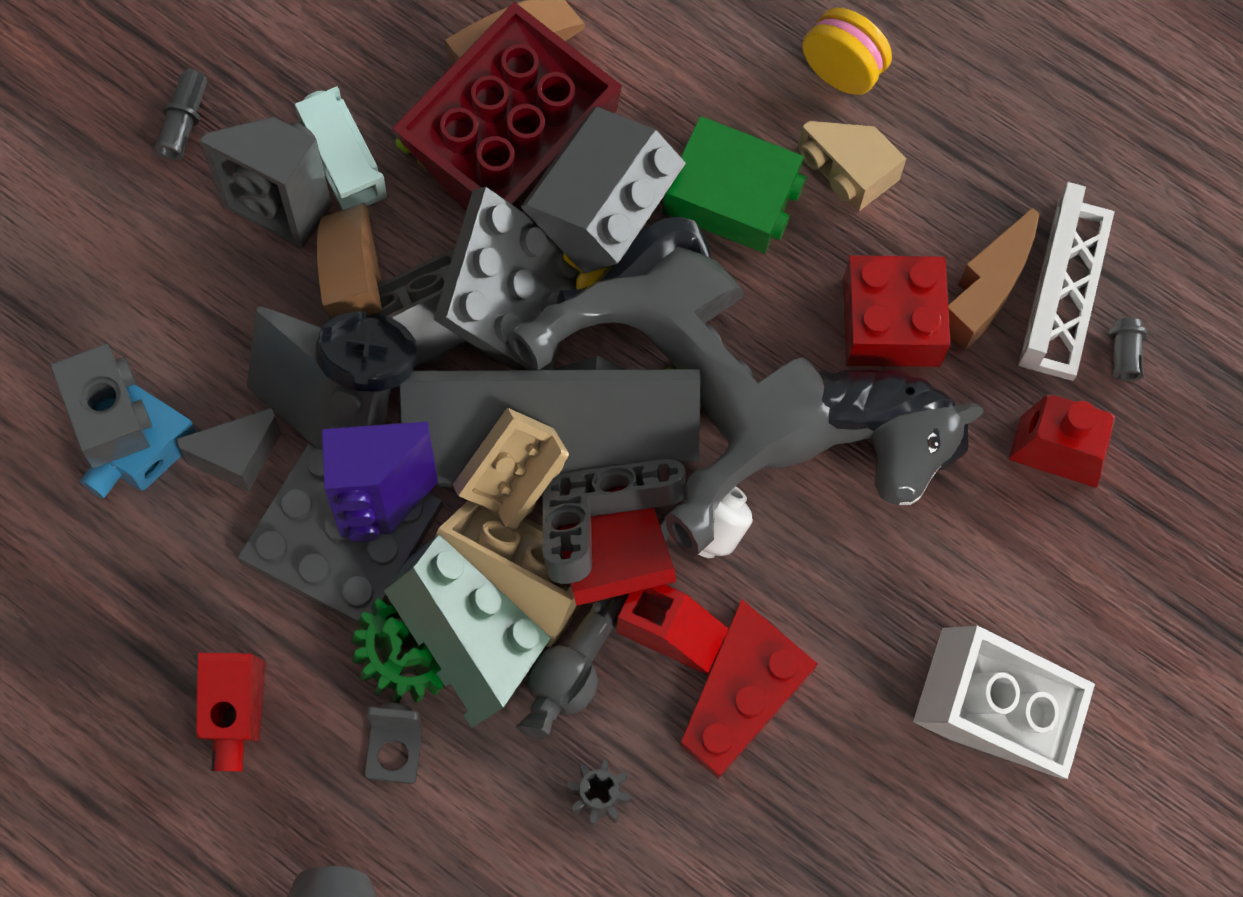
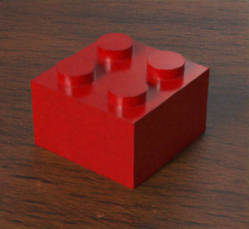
[843,255,950,367]

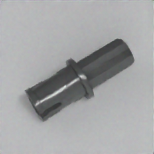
[154,69,207,160]

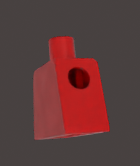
[1008,395,1115,488]
[196,653,266,772]

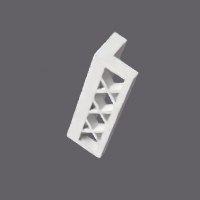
[1018,182,1115,381]

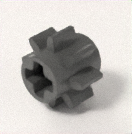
[567,760,631,827]

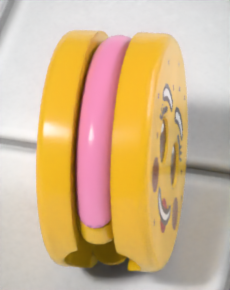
[802,8,892,95]

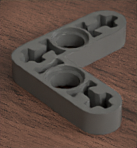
[543,459,687,584]

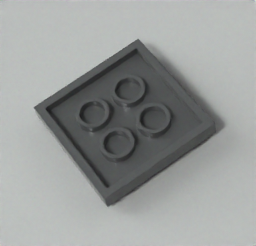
[433,187,580,370]
[237,441,443,626]

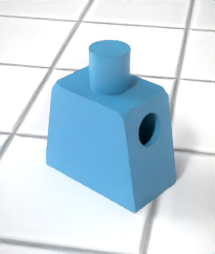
[79,385,197,499]

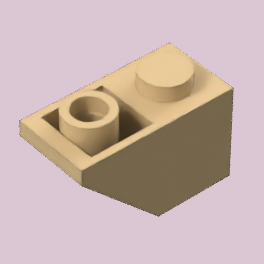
[798,121,906,211]

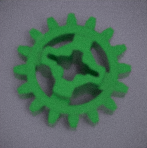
[351,598,443,703]

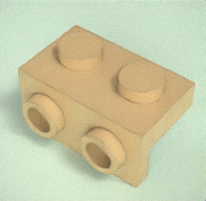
[453,408,569,530]

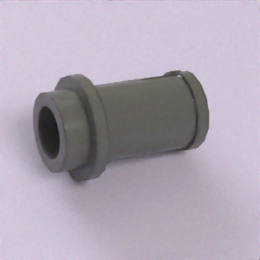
[1109,318,1148,381]

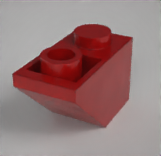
[616,584,729,675]

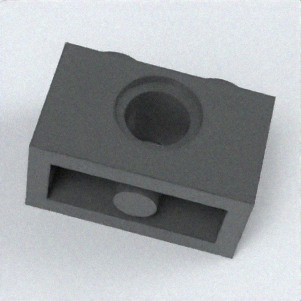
[50,343,152,469]

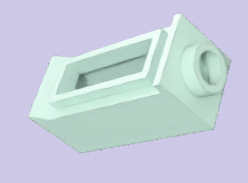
[295,86,387,210]

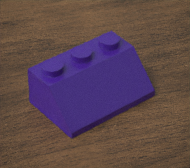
[322,422,438,542]

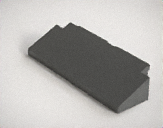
[400,369,700,488]

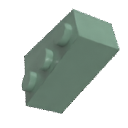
[384,535,551,728]

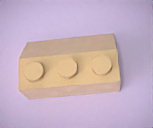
[435,500,581,648]

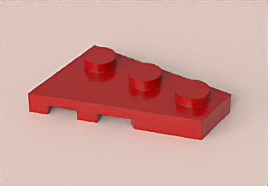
[680,599,818,779]

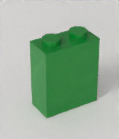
[662,116,807,254]

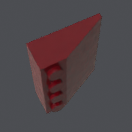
[392,2,622,212]

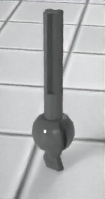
[515,516,670,741]

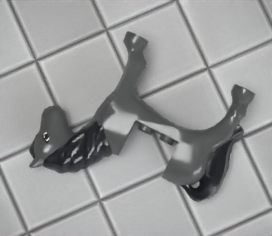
[508,217,984,557]

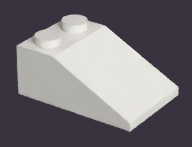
[913,626,1095,779]

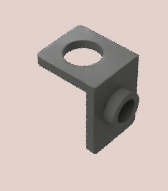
[365,703,423,784]

